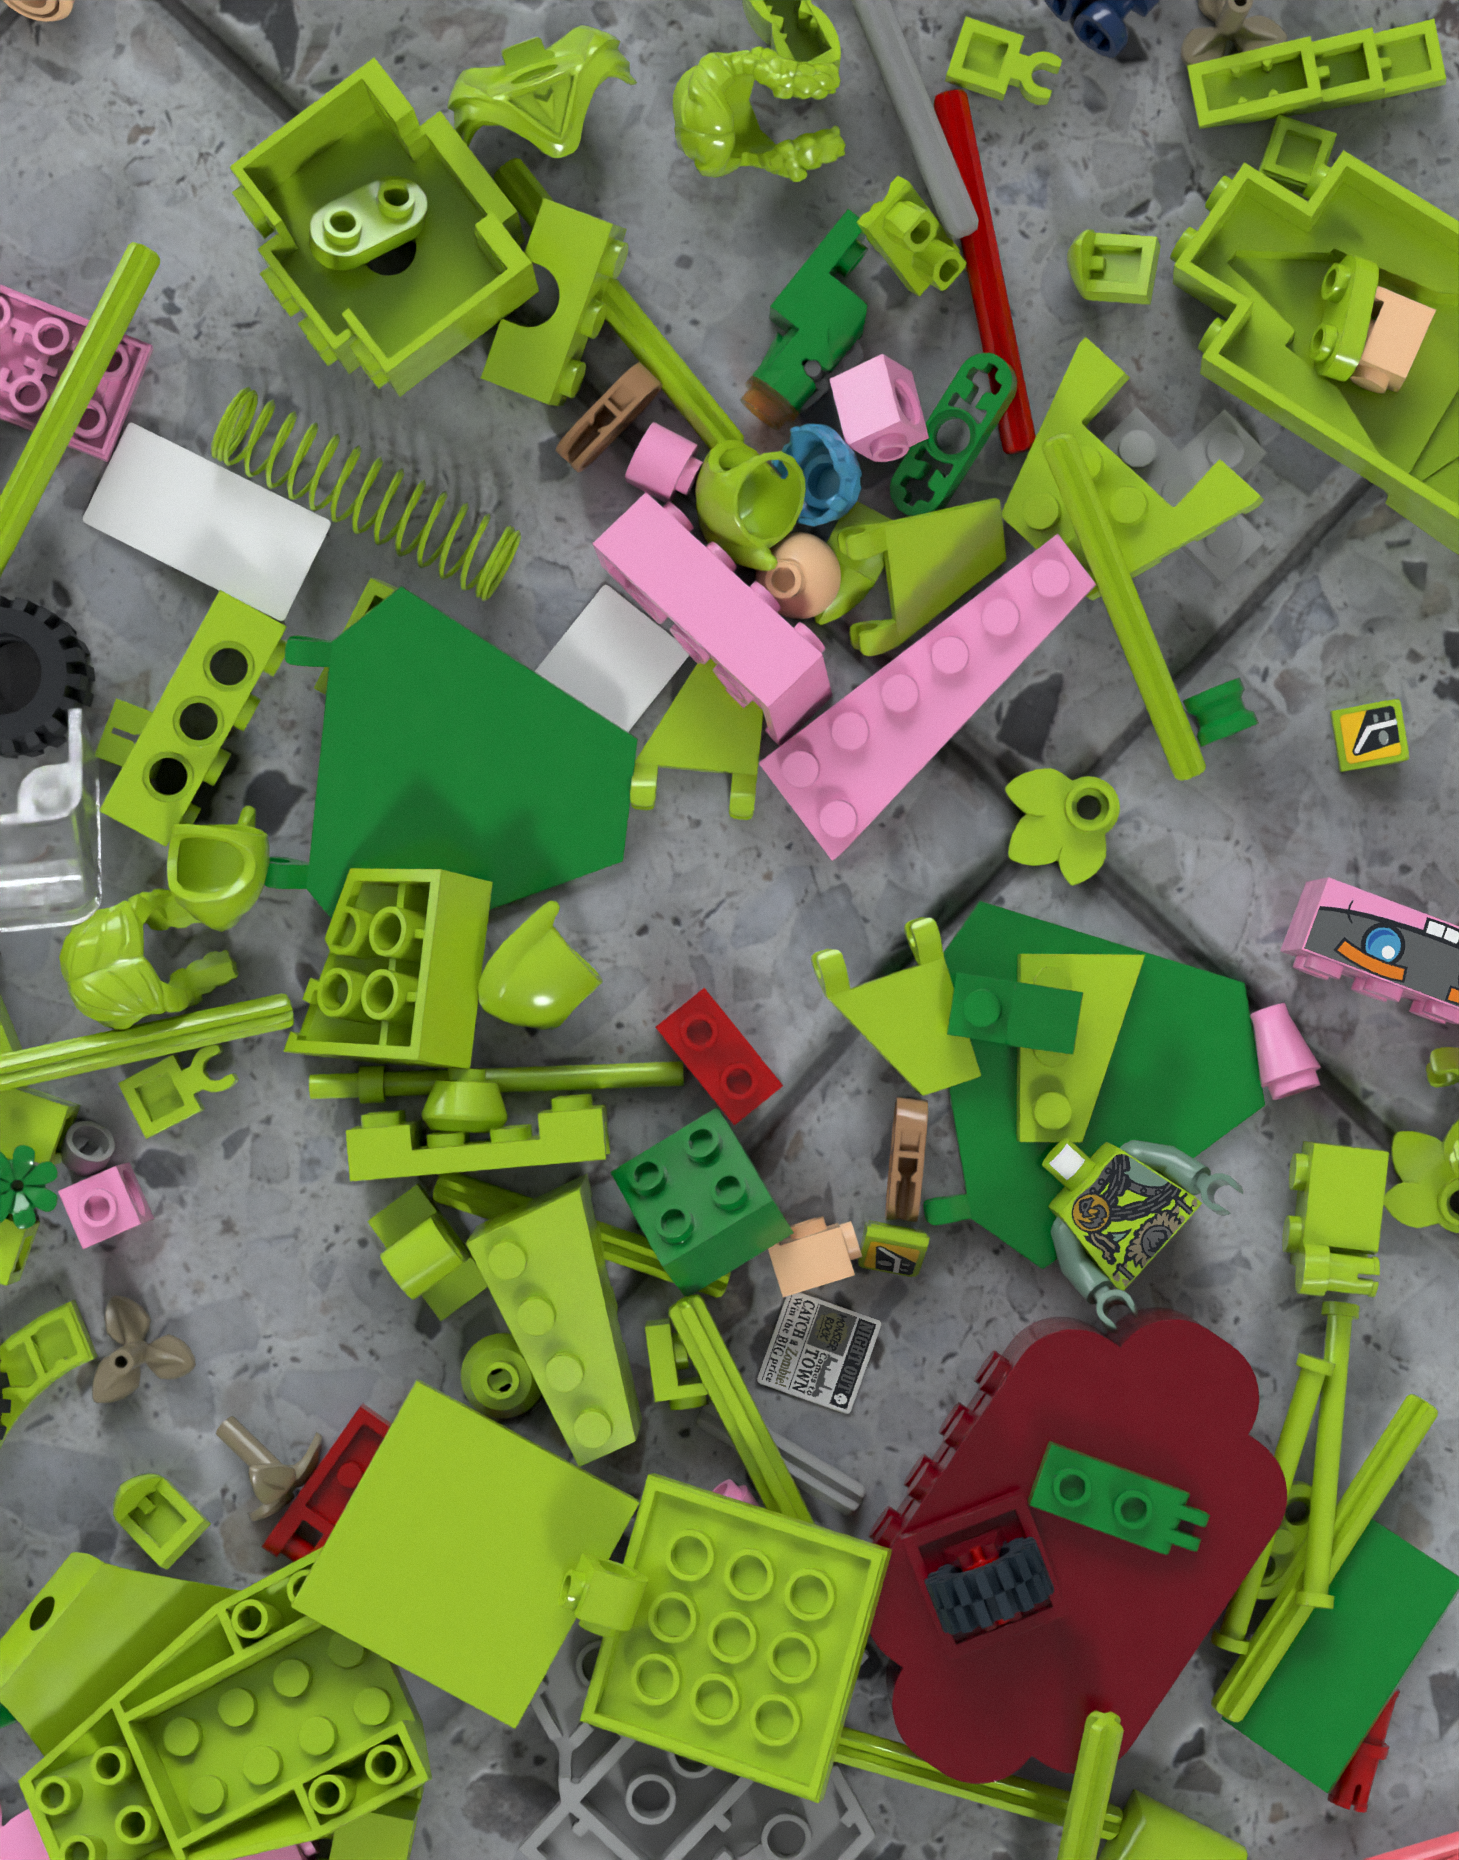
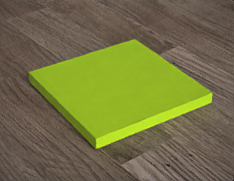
[291,1379,639,1729]
[580,1473,892,1803]

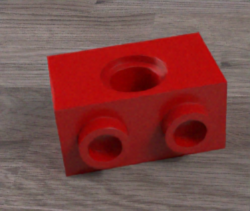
[655,988,783,1125]

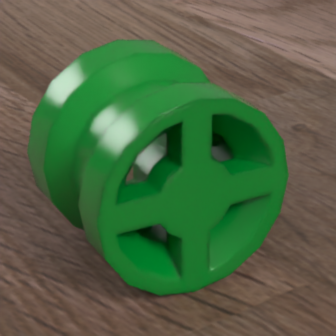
[1182,677,1259,747]

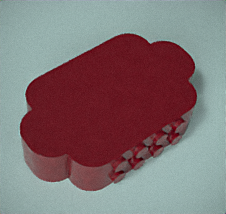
[868,1307,1287,1784]

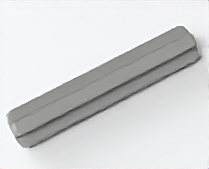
[696,1397,866,1516]

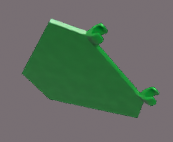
[264,585,638,919]
[923,901,1265,1270]

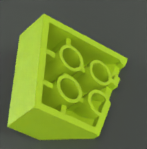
[283,868,493,1069]

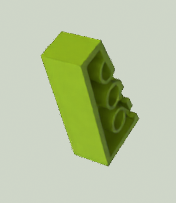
[466,1174,642,1467]

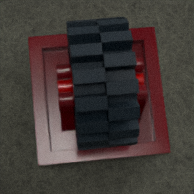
[900,1489,1070,1662]

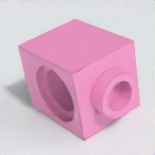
[829,354,929,462]
[58,1162,154,1249]

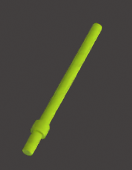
[309,1061,684,1104]

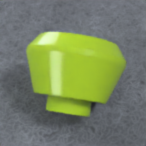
[422,1068,508,1133]
[461,1333,542,1418]

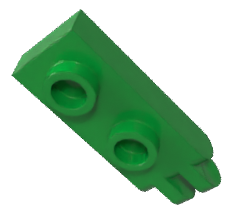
[1027,1441,1210,1555]

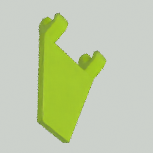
[837,498,1007,656]
[630,658,763,820]
[811,917,981,1096]

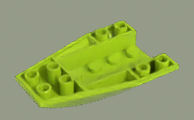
[18,1547,432,1860]

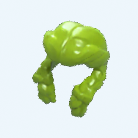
[673,46,846,182]
[59,888,239,1030]

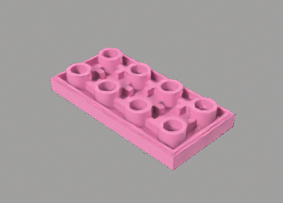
[0,285,154,463]

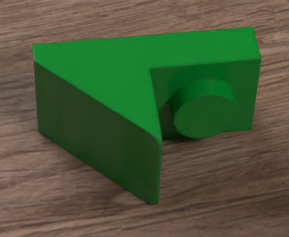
[947,972,1084,1055]

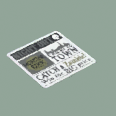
[757,1292,881,1414]

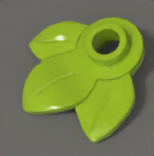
[1005,768,1120,886]
[1383,1119,1459,1233]

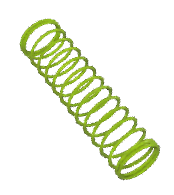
[211,387,521,601]

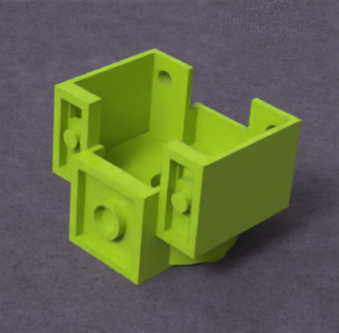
[229,57,539,397]

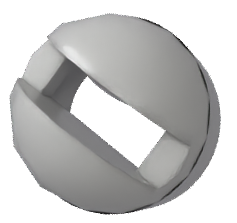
[61,1121,115,1176]

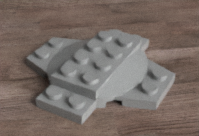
[518,1618,876,1860]

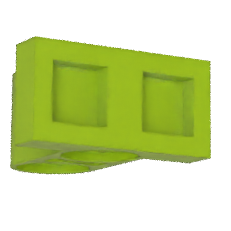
[367,1183,488,1321]

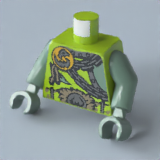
[1042,1138,1243,1333]

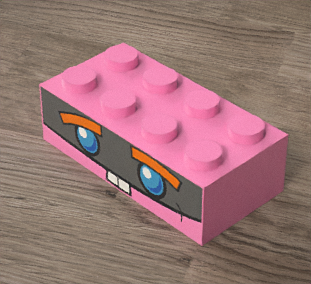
[1280,877,1459,1025]

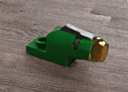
[740,209,868,431]

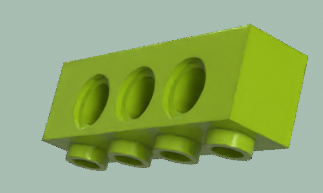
[99,590,287,847]

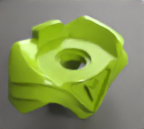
[447,25,637,158]

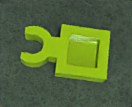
[945,16,1062,105]
[118,1044,239,1139]

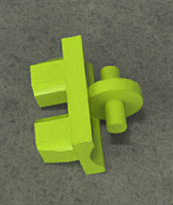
[856,175,966,297]

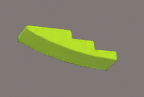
[1187,19,1446,129]

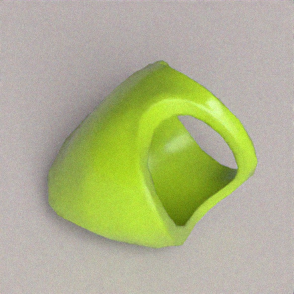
[695,440,806,571]
[167,806,270,932]
[478,900,603,1030]

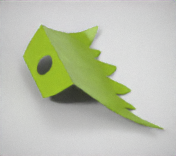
[0,1552,241,1757]

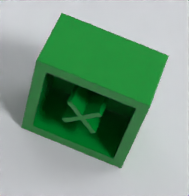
[610,1107,794,1297]

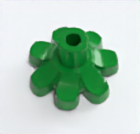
[0,1145,58,1229]

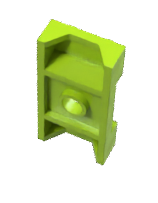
[346,1094,611,1181]

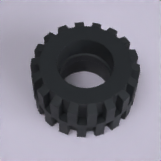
[0,596,95,759]

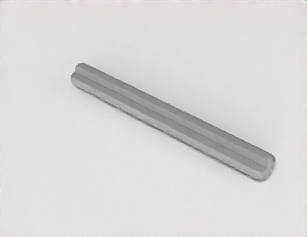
[851,0,979,240]

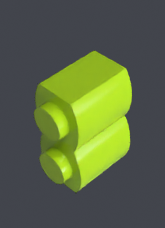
[742,0,841,100]

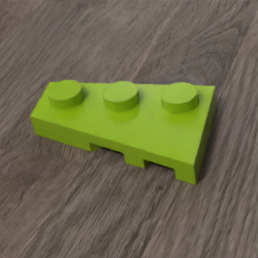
[1017,954,1145,1142]

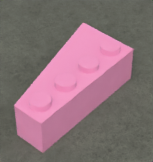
[592,492,832,747]

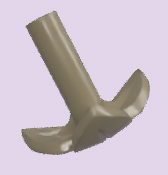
[1181,0,1288,66]
[92,1295,196,1403]
[216,1416,322,1521]

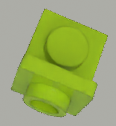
[645,1318,708,1410]

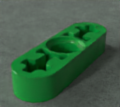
[890,353,1017,516]

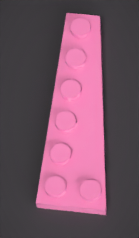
[759,534,1097,861]

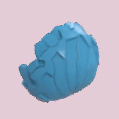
[771,424,862,526]

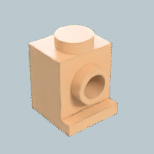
[1350,286,1436,393]
[768,1216,862,1297]

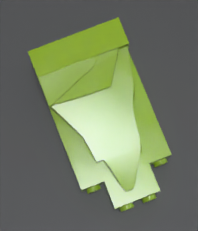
[1170,150,1459,555]

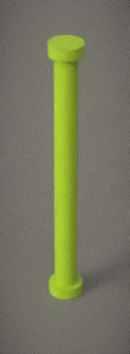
[1295,1301,1360,1609]
[1210,1352,1336,1655]

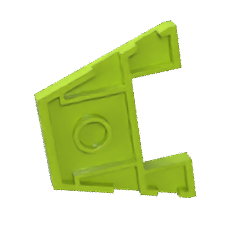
[1001,337,1264,601]

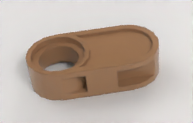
[555,363,663,472]
[885,1097,928,1222]

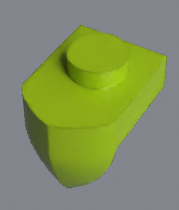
[1067,229,1161,305]
[113,1473,212,1570]

